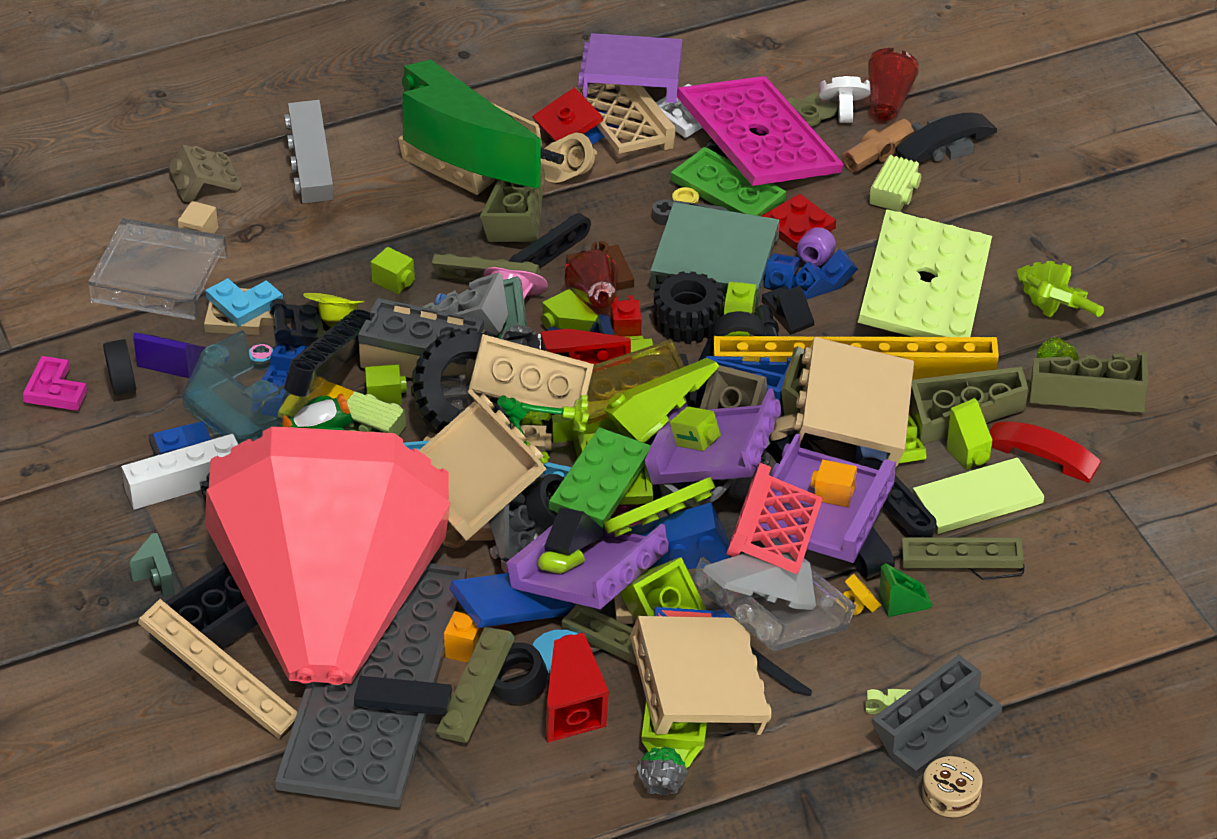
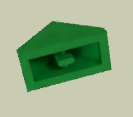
[879,563,933,617]

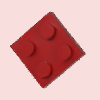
[761,194,836,251]

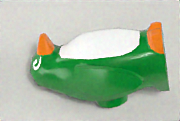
[280,393,354,430]

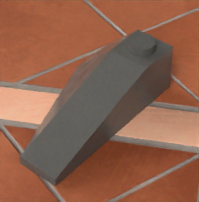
[489,474,549,562]

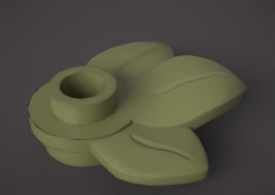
[787,93,838,127]

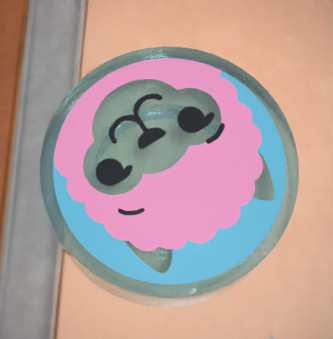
[247,343,274,370]

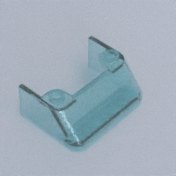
[182,330,310,444]

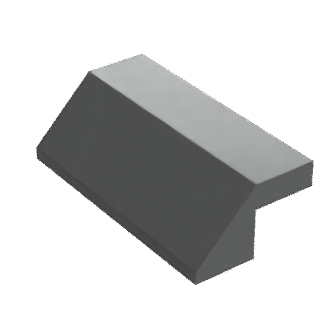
[872,654,1002,779]

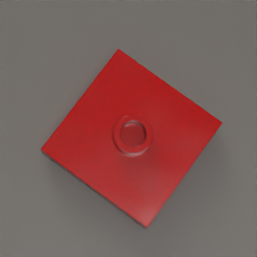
[532,87,604,142]

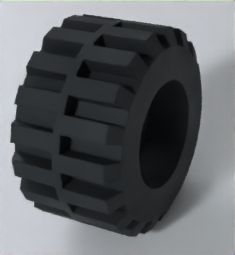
[653,271,723,343]

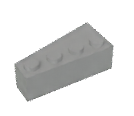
[284,100,334,204]

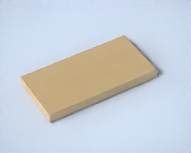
[468,334,594,416]

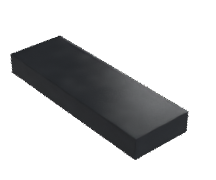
[354,676,452,715]

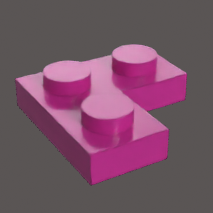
[23,356,87,411]

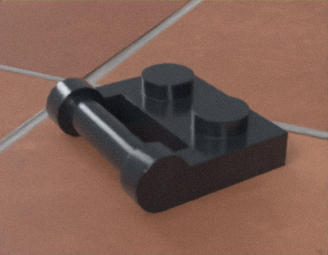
[270,299,324,346]

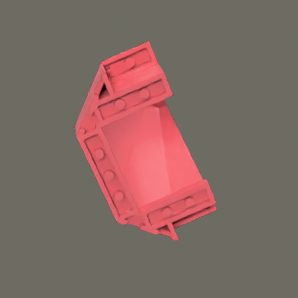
[205,426,450,685]

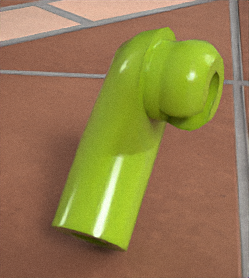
[538,549,585,574]

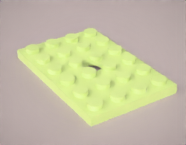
[857,209,992,337]

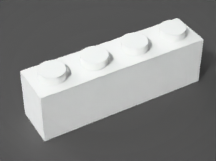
[121,434,238,510]

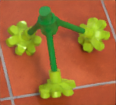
[497,395,589,464]

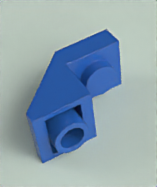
[793,249,858,300]

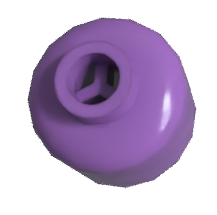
[797,227,836,267]

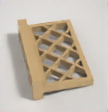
[576,83,676,154]

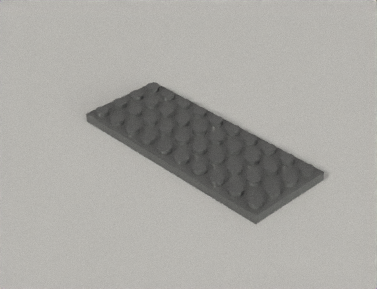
[275,563,467,808]

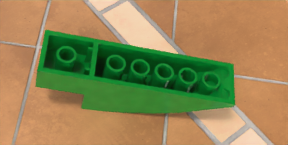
[402,59,541,188]

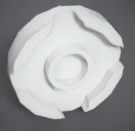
[819,76,871,123]

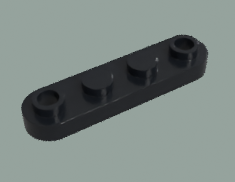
[509,213,591,269]
[858,457,937,538]

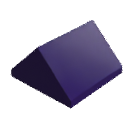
[133,332,206,378]

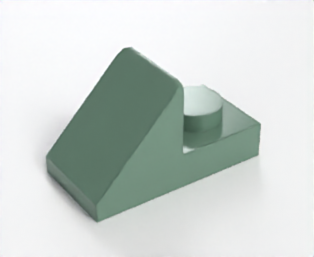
[130,533,175,597]

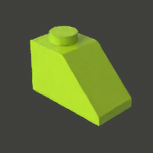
[724,282,757,336]
[541,289,598,331]
[947,398,992,470]

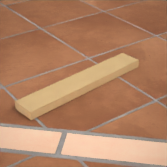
[138,599,298,739]

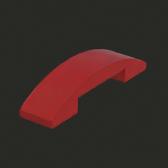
[989,422,1101,483]

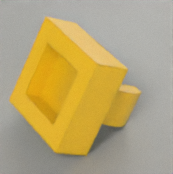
[840,574,881,616]

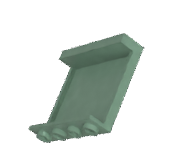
[650,202,779,307]

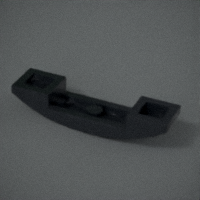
[896,112,997,163]

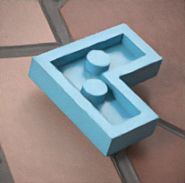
[205,278,283,327]

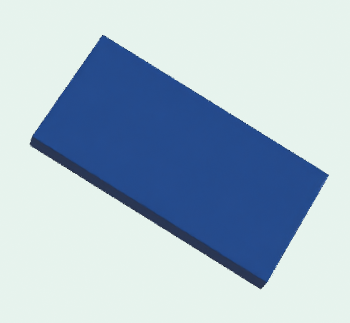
[449,573,576,628]

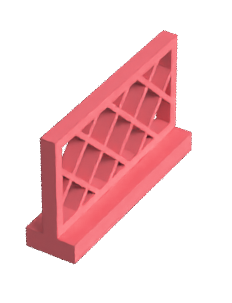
[726,463,822,574]

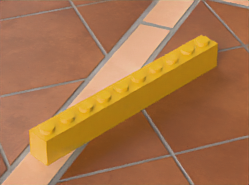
[713,336,999,380]

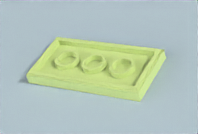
[913,457,1044,534]

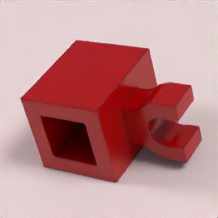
[611,295,642,337]

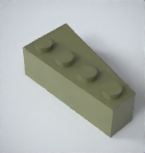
[480,163,545,242]
[1030,352,1148,412]
[909,367,1029,445]

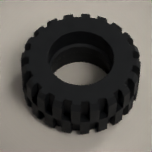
[411,328,503,433]

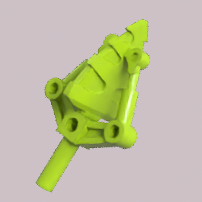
[1017,261,1104,317]

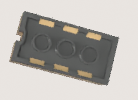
[358,298,484,390]

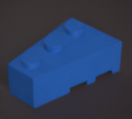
[697,356,791,418]
[628,502,732,570]

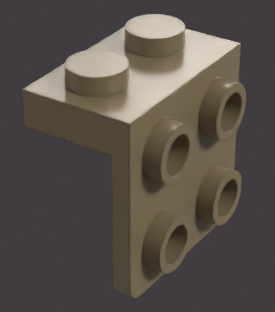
[169,144,242,203]

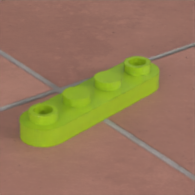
[603,477,715,537]

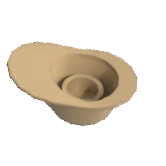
[541,133,597,183]

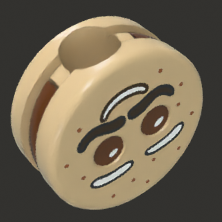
[922,756,983,817]

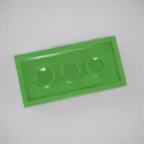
[671,147,787,216]
[549,427,651,528]

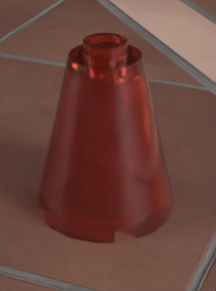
[868,48,919,121]
[565,250,619,308]

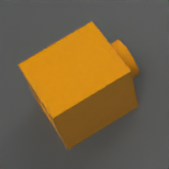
[810,459,857,508]
[444,611,484,663]

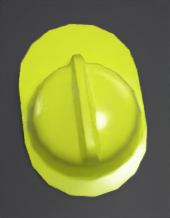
[303,293,365,328]

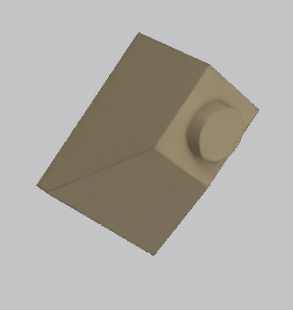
[700,365,767,410]

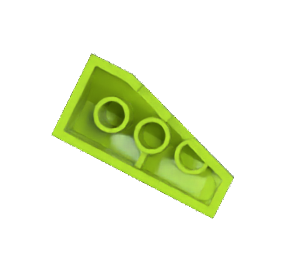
[603,358,719,443]

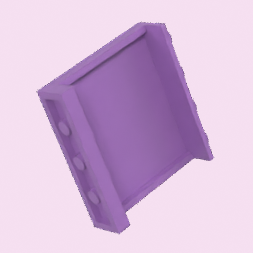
[579,33,682,103]
[645,388,781,485]
[754,434,896,563]
[507,524,669,609]

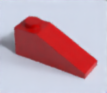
[540,329,631,369]

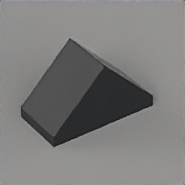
[544,508,605,555]

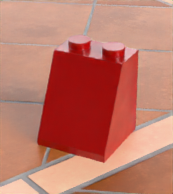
[545,632,609,743]

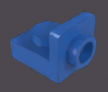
[765,253,800,289]

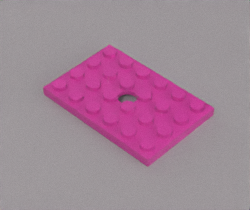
[677,76,844,186]

